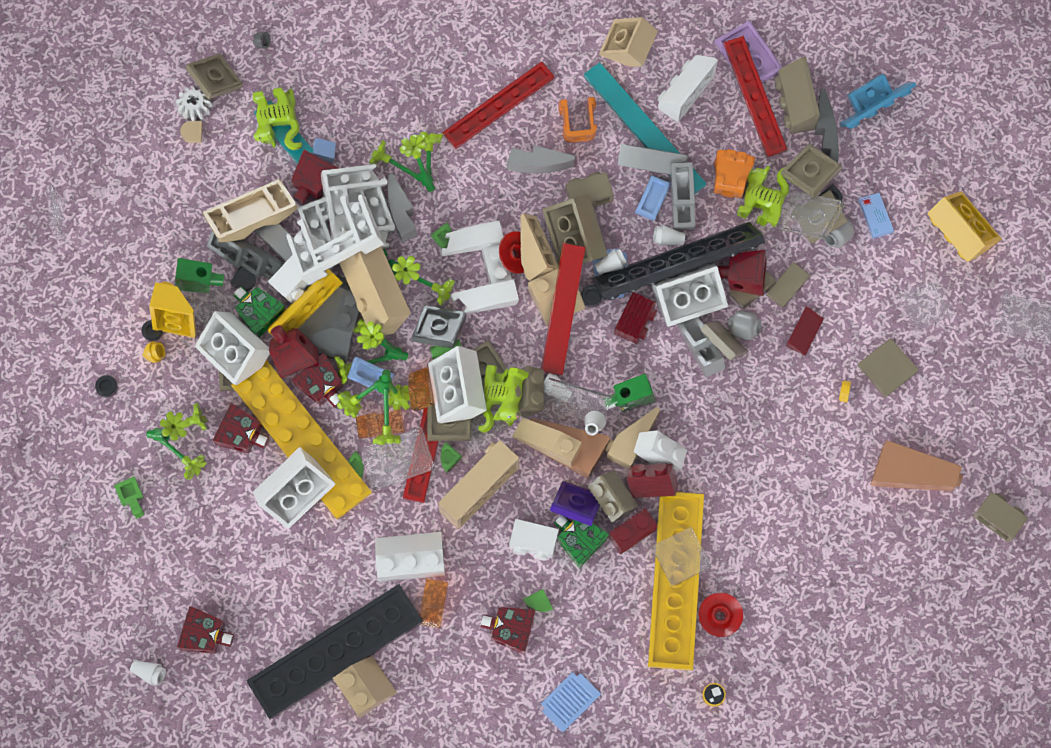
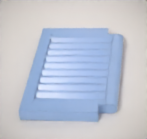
[541,672,601,732]

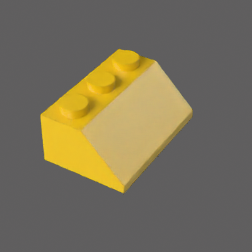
[927,191,1002,262]
[149,282,196,338]

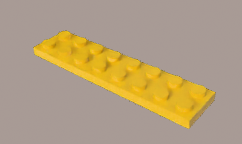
[231,360,372,520]
[648,492,704,671]

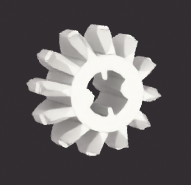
[176,85,212,121]

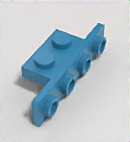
[839,74,917,129]

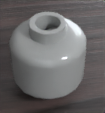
[823,219,854,248]
[728,310,761,340]

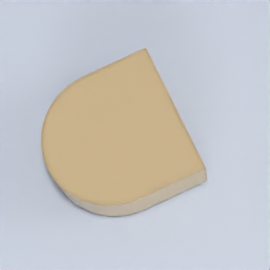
[180,121,203,143]

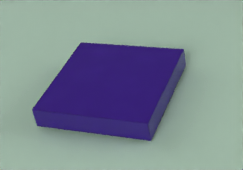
[550,481,600,526]

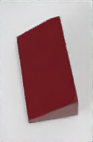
[786,306,824,356]

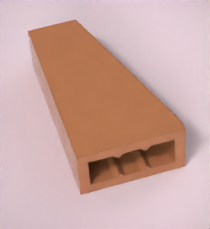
[530,418,610,479]
[870,440,963,491]

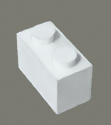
[634,430,687,470]
[509,519,559,561]

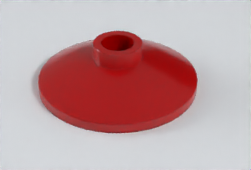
[499,231,524,274]
[698,593,743,637]

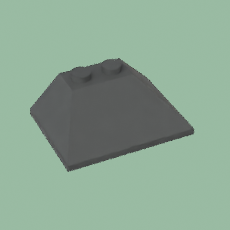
[298,275,360,362]

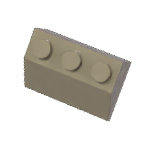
[774,57,820,134]
[542,194,608,264]

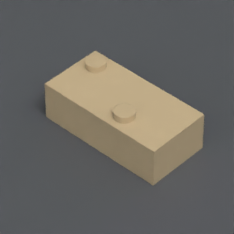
[340,246,411,335]
[438,440,519,530]

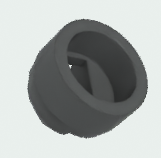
[253,32,271,48]

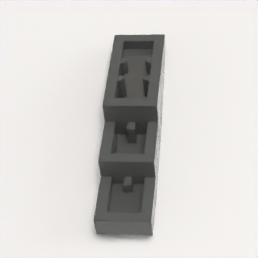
[815,89,839,163]
[207,231,285,280]

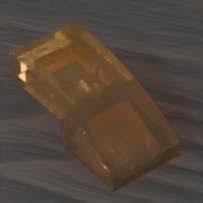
[408,367,435,411]
[356,410,405,439]
[420,578,448,629]

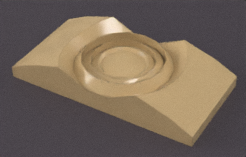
[202,179,297,242]

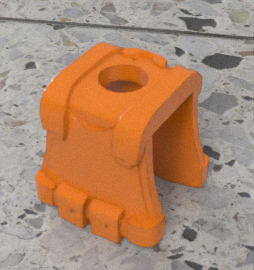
[558,97,597,143]
[713,149,755,199]

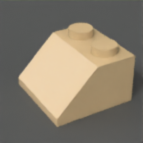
[599,17,658,67]
[528,269,585,327]
[333,656,397,718]

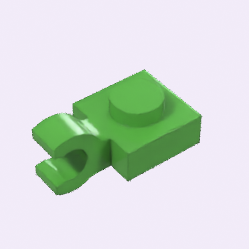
[114,477,144,519]

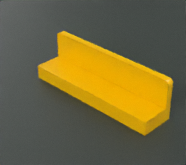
[267,269,343,335]

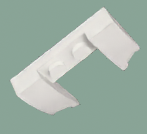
[321,164,395,249]
[298,186,396,244]
[286,195,384,285]
[441,221,519,314]

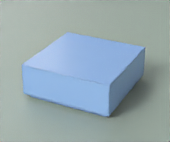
[312,138,336,163]

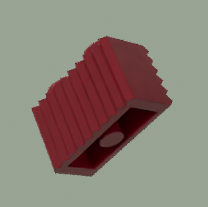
[614,292,658,344]
[627,463,678,498]
[609,508,658,555]

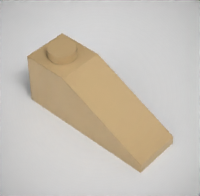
[521,213,559,281]
[605,407,660,470]
[512,418,582,468]

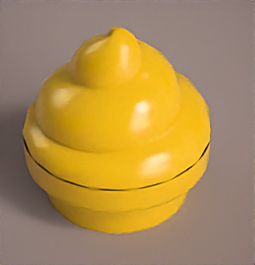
[142,341,166,363]

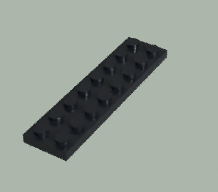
[591,222,765,300]
[246,584,423,720]

